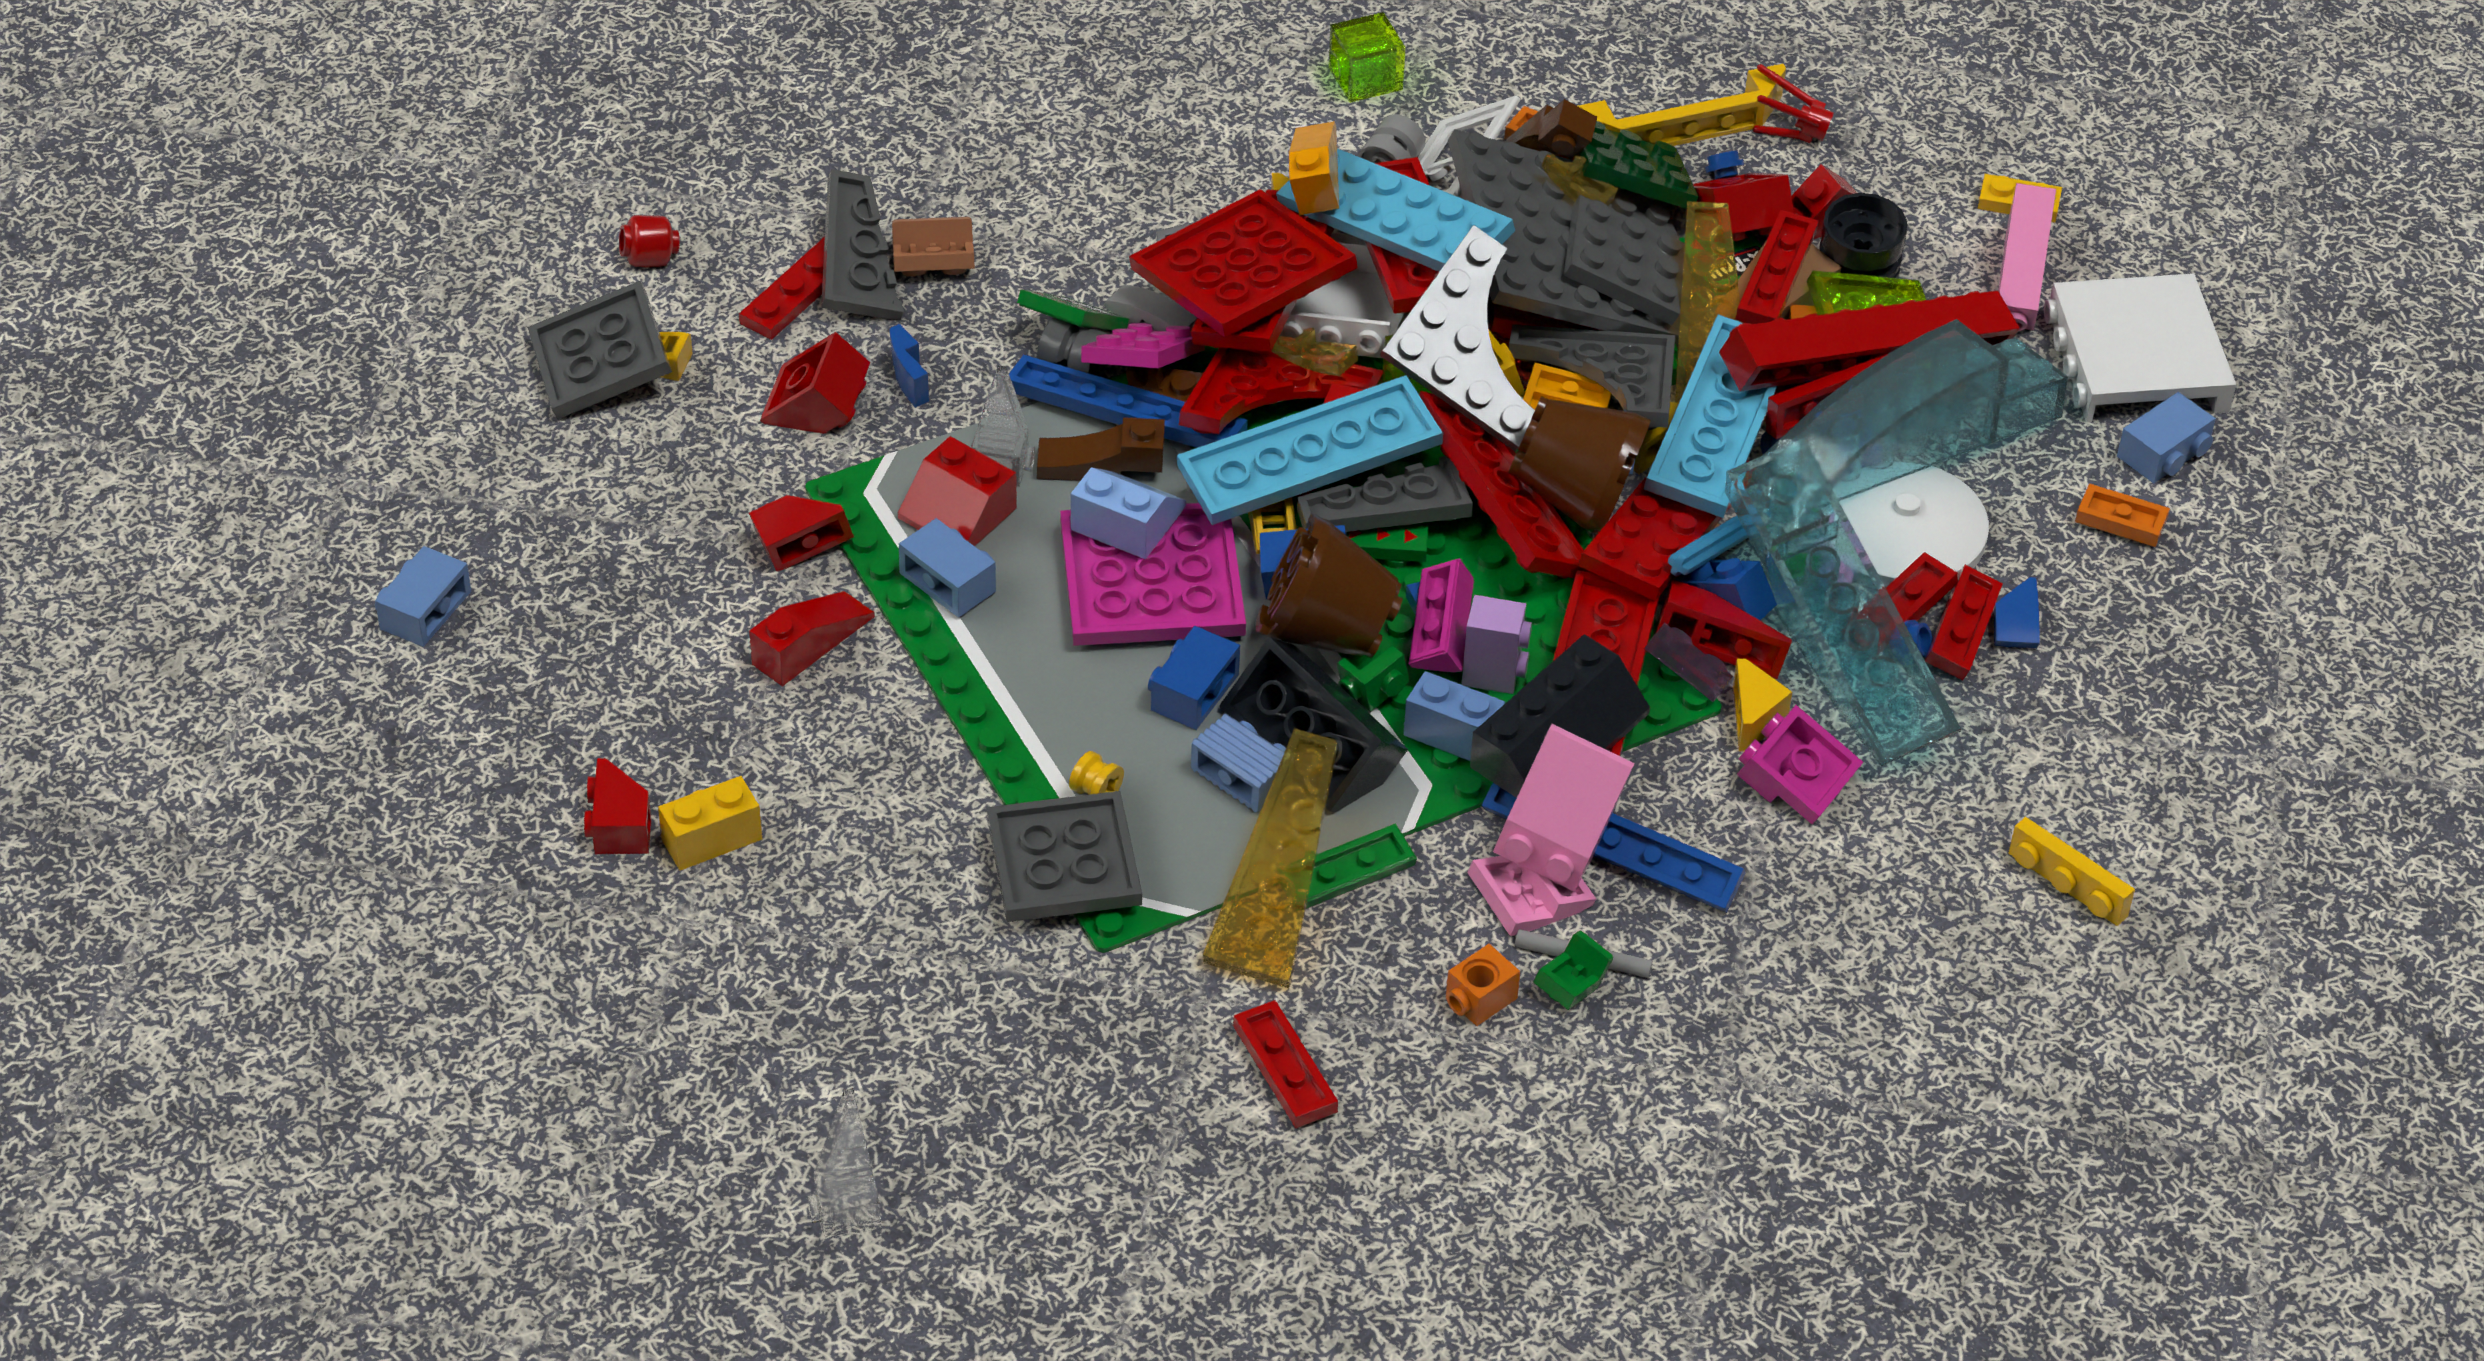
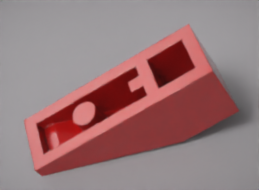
[1654,579,1792,679]
[749,591,875,687]

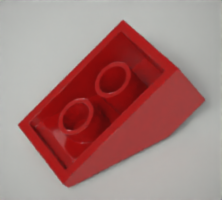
[1689,173,1794,242]

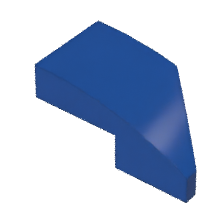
[890,324,929,408]
[1994,577,2040,649]

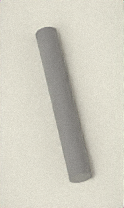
[1515,929,1653,978]

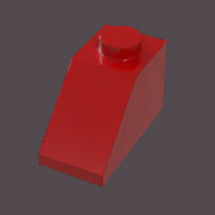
[749,495,854,572]

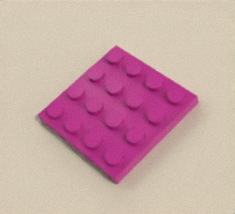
[1060,503,1246,646]

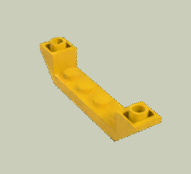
[1578,64,1786,146]

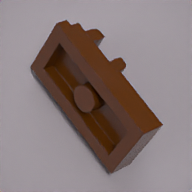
[1126,366,1203,402]

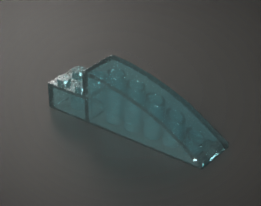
[1749,319,2068,516]
[1725,438,1961,766]

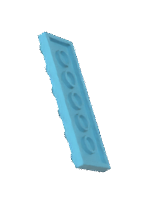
[1276,148,1515,272]
[1643,314,1778,518]
[1177,375,1443,525]

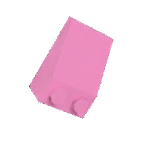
[1493,724,1635,892]

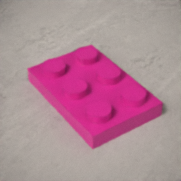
[1081,323,1204,368]

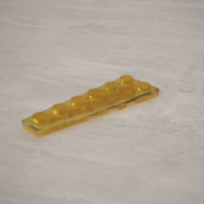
[1675,201,1743,402]
[1203,728,1337,989]

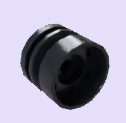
[1819,193,1908,300]

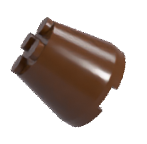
[1508,396,1651,534]
[1256,514,1403,658]

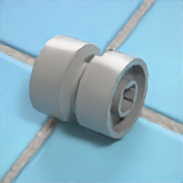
[1358,114,1426,163]

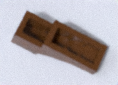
[1506,99,1597,159]
[1037,417,1165,481]

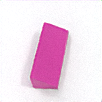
[1409,558,1474,672]

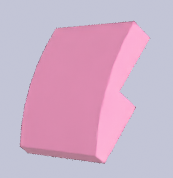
[1467,856,1596,936]

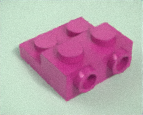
[1737,705,1863,824]

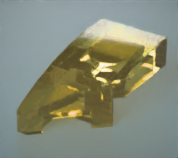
[1541,154,1618,206]
[1272,327,1358,376]

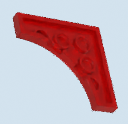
[1179,346,1384,434]

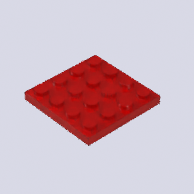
[1129,189,1358,338]

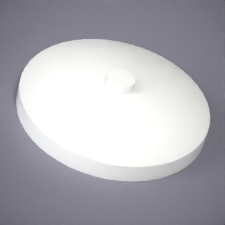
[1819,460,1989,587]

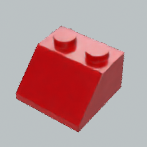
[760,332,871,434]
[898,436,1017,546]

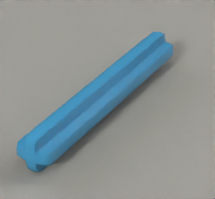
[1668,509,1763,576]

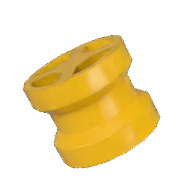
[1069,751,1124,795]

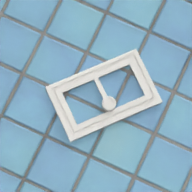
[1418,96,1520,197]

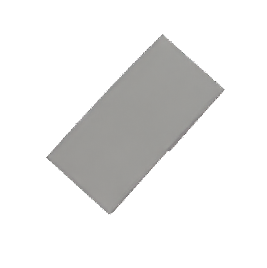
[1103,284,1197,331]

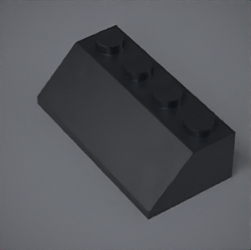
[1470,634,1650,798]
[1219,637,1408,813]

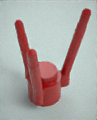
[1753,64,1834,143]

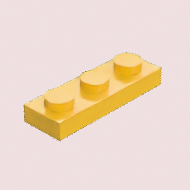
[2008,816,2135,926]

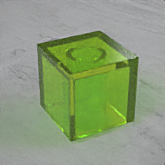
[1328,12,1406,103]

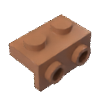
[892,217,975,276]

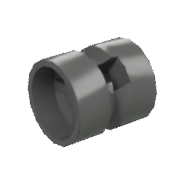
[1037,317,1109,377]

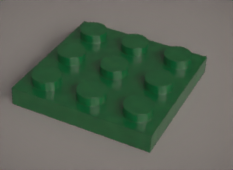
[1575,121,1699,211]

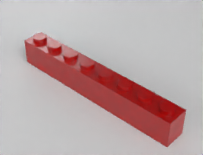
[1719,290,2020,392]

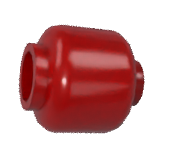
[619,215,680,267]

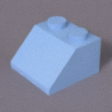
[1070,467,1186,559]

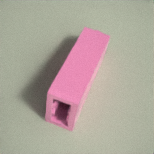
[1998,183,2056,331]

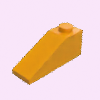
[1289,121,1339,215]

